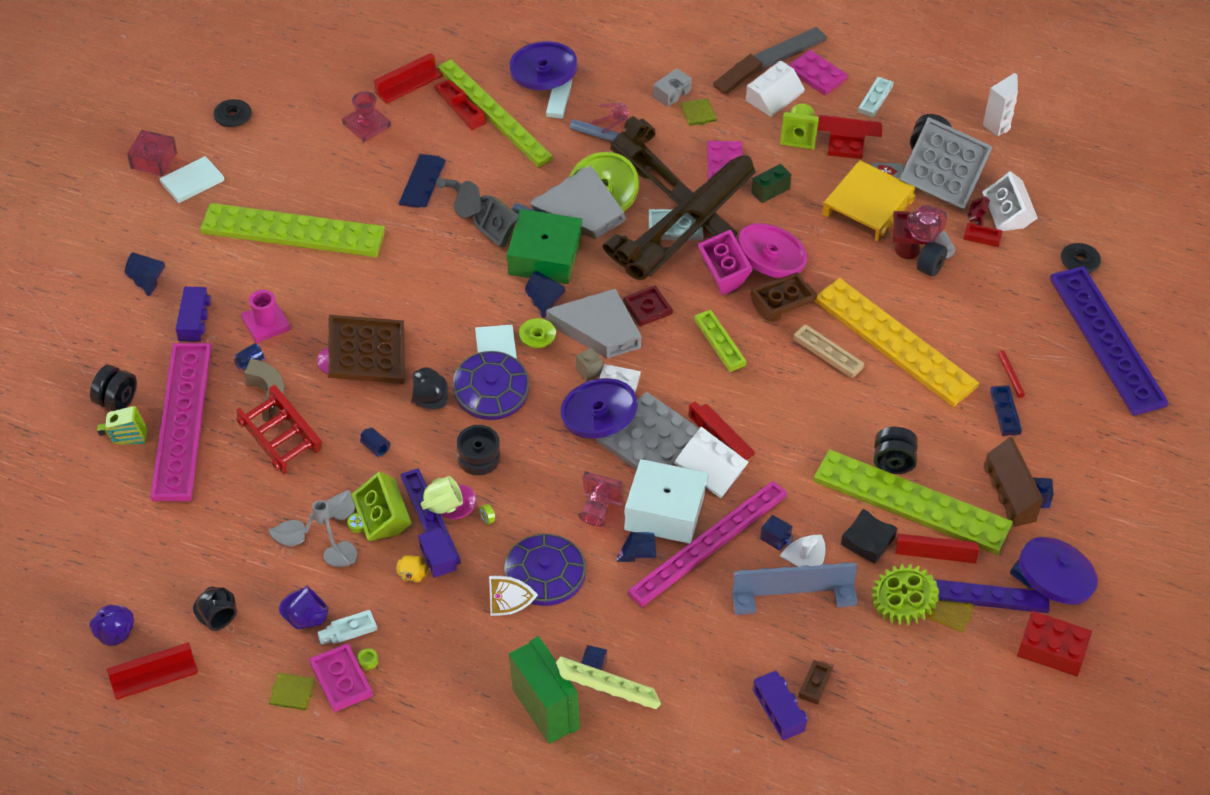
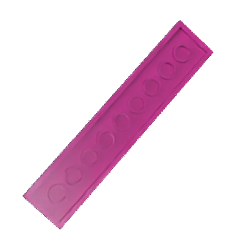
[151,343,212,501]

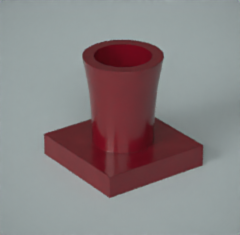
[893,211,930,259]

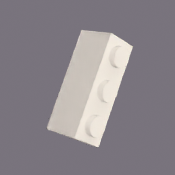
[746,61,805,117]
[983,73,1018,137]
[983,171,1038,231]
[674,427,748,498]

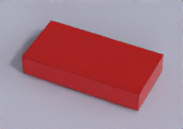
[963,223,1003,247]

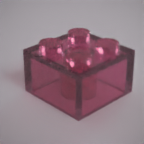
[127,130,177,176]

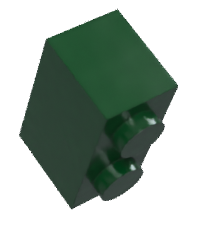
[751,164,792,203]

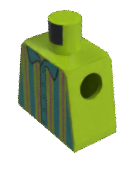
[97,406,148,444]

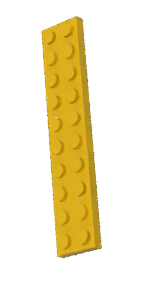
[814,278,979,407]

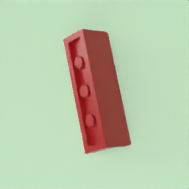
[374,53,442,104]
[688,401,755,460]
[895,533,979,564]
[106,642,198,700]

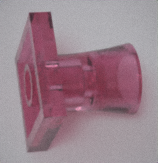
[342,91,391,142]
[578,471,624,527]

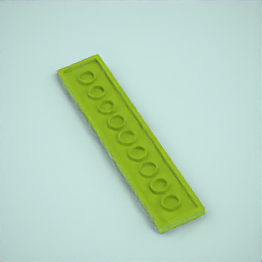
[200,203,385,257]
[813,449,1013,555]

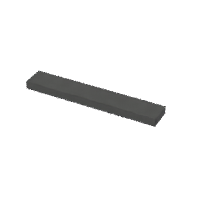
[736,27,827,74]

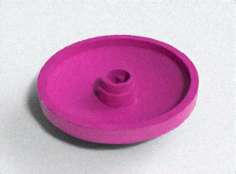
[737,223,807,278]

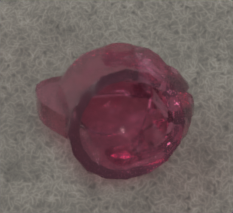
[906,205,947,242]

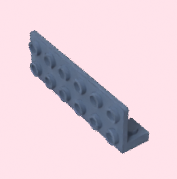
[732,562,858,615]

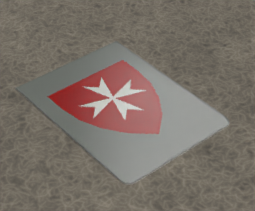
[873,162,903,179]

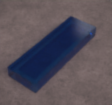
[990,385,1022,436]

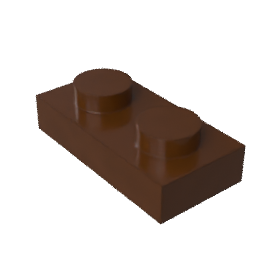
[798,660,833,705]

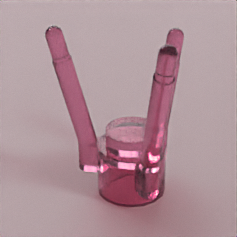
[590,102,629,133]

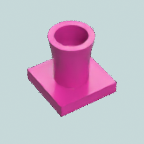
[241,290,291,343]

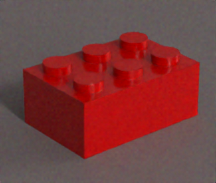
[1017,611,1092,677]

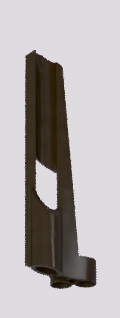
[610,116,738,237]
[603,155,756,280]

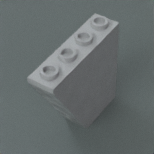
[530,165,626,239]
[546,289,642,359]

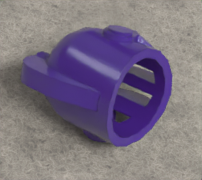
[279,585,329,629]
[89,604,134,646]

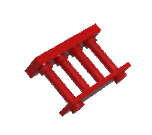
[236,385,322,475]

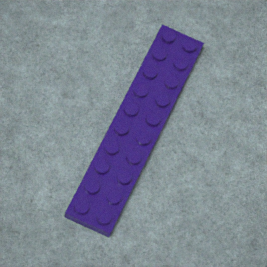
[1050,266,1169,416]

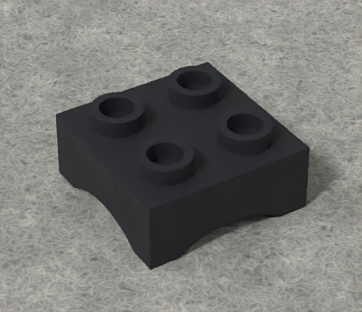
[841,509,897,564]

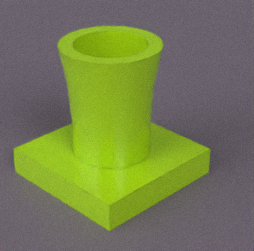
[780,104,819,150]

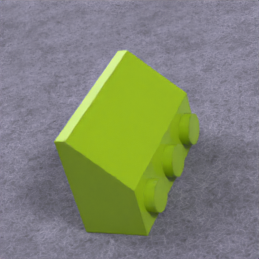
[351,471,412,541]

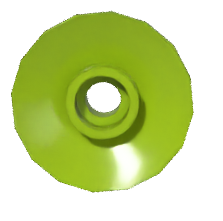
[519,318,556,348]

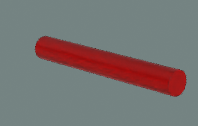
[997,350,1025,398]

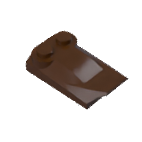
[750,272,817,321]

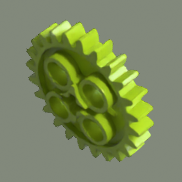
[872,564,939,625]

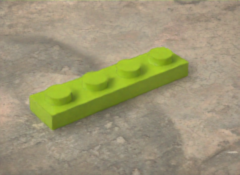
[694,310,747,372]

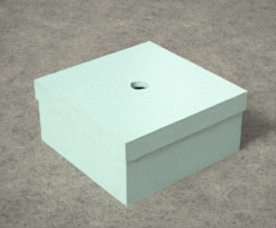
[624,459,708,543]

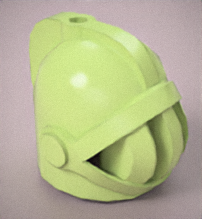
[420,476,463,514]

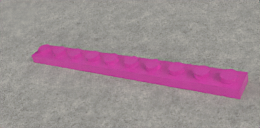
[628,481,787,608]

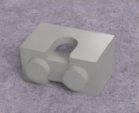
[653,68,692,107]

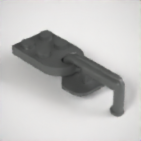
[436,178,519,247]

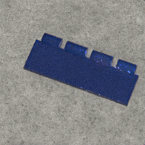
[399,154,446,208]

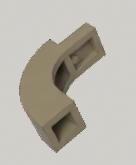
[244,359,286,421]

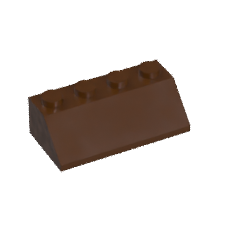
[984,437,1043,527]

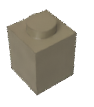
[576,347,602,382]

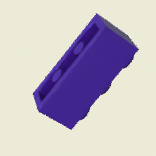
[176,286,211,342]
[753,670,808,741]

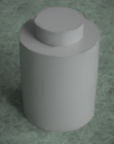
[930,230,956,259]

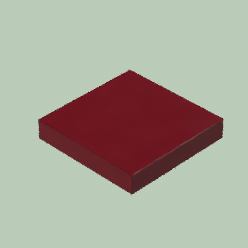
[623,285,673,327]

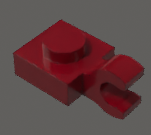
[968,196,990,226]

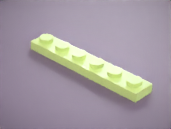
[556,657,661,709]

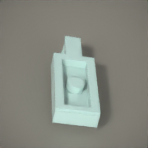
[318,610,377,645]

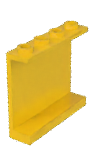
[822,160,915,242]

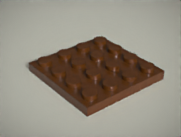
[328,315,405,383]

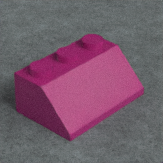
[698,229,753,296]

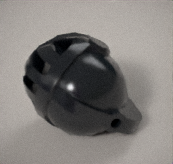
[411,367,448,409]
[193,586,237,631]

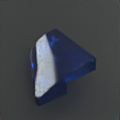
[124,252,165,296]
[525,271,565,318]
[617,531,656,562]

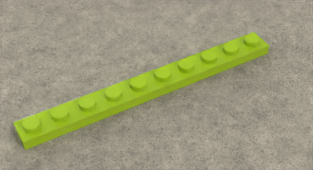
[437,59,552,168]

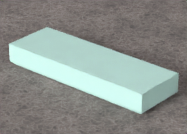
[858,77,894,118]
[546,79,572,119]

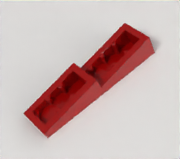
[434,79,486,130]

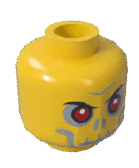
[396,555,428,582]

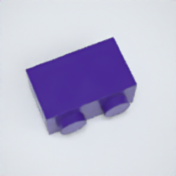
[418,528,459,578]

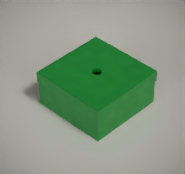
[506,209,583,284]
[509,636,580,744]

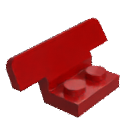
[817,115,883,159]

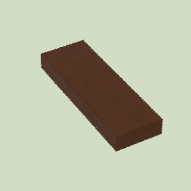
[713,53,762,95]

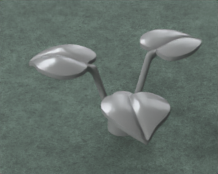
[269,490,357,567]

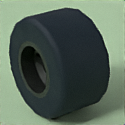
[917,241,948,276]

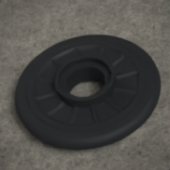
[213,99,251,127]
[1061,243,1101,273]

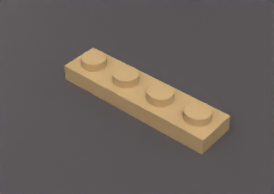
[793,324,864,378]

